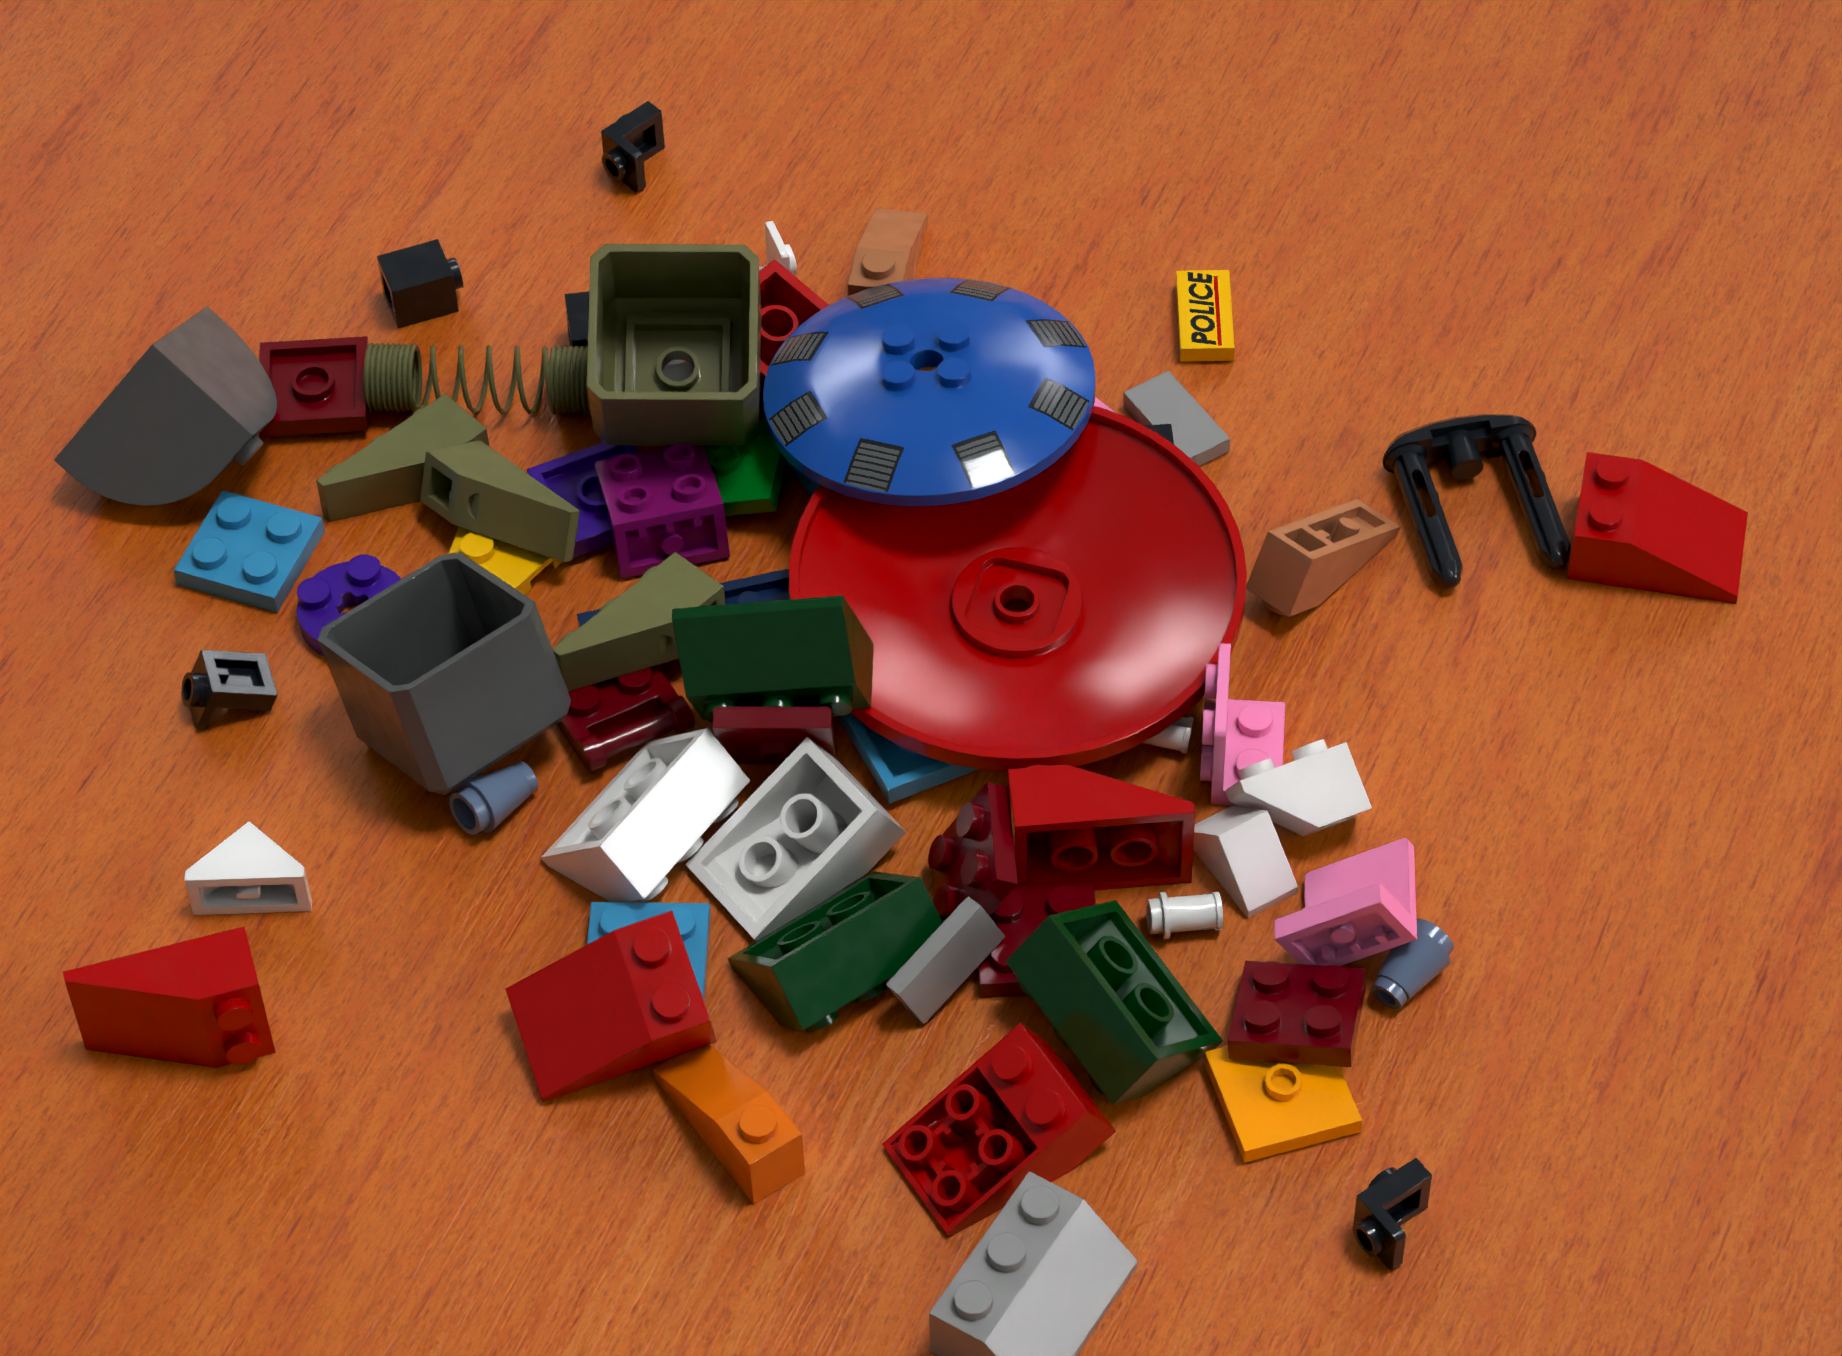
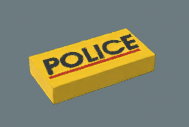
[1176,270,1235,362]

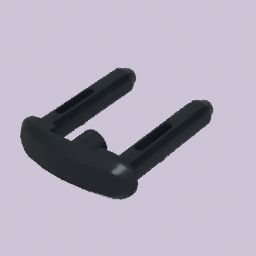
[1382,414,1571,589]

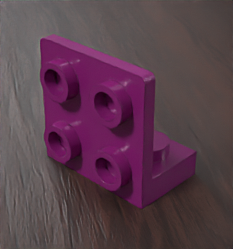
[595,444,730,579]

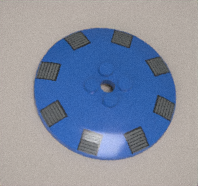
[763,278,1096,506]

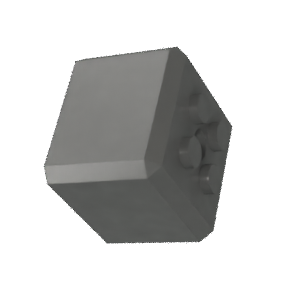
[317,552,571,795]

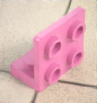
[1200,643,1285,806]
[1274,838,1417,966]

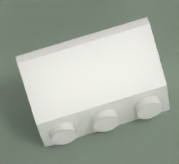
[541,728,750,902]

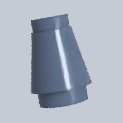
[449,761,538,835]
[1371,918,1454,1010]

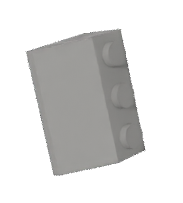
[929,1171,1138,1356]

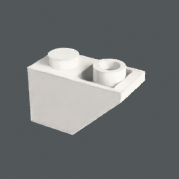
[1225,739,1372,836]

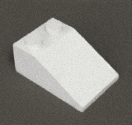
[685,737,906,941]

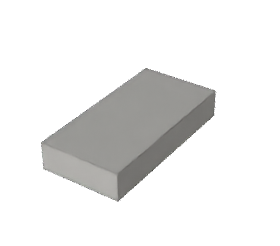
[1123,370,1230,466]
[886,896,1005,1025]

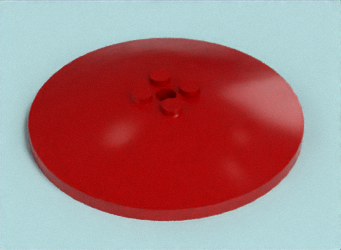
[789,406,1247,772]

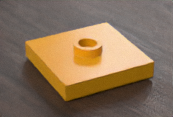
[1204,1046,1362,1163]

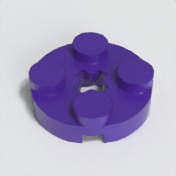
[296,554,401,656]

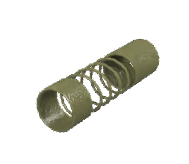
[363,343,591,416]

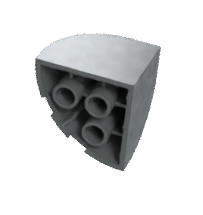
[54,306,277,506]

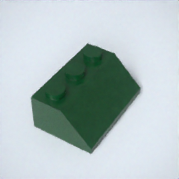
[672,595,874,723]
[727,872,943,1033]
[1005,900,1223,1105]

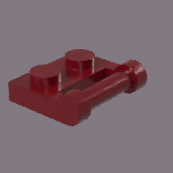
[557,665,695,772]

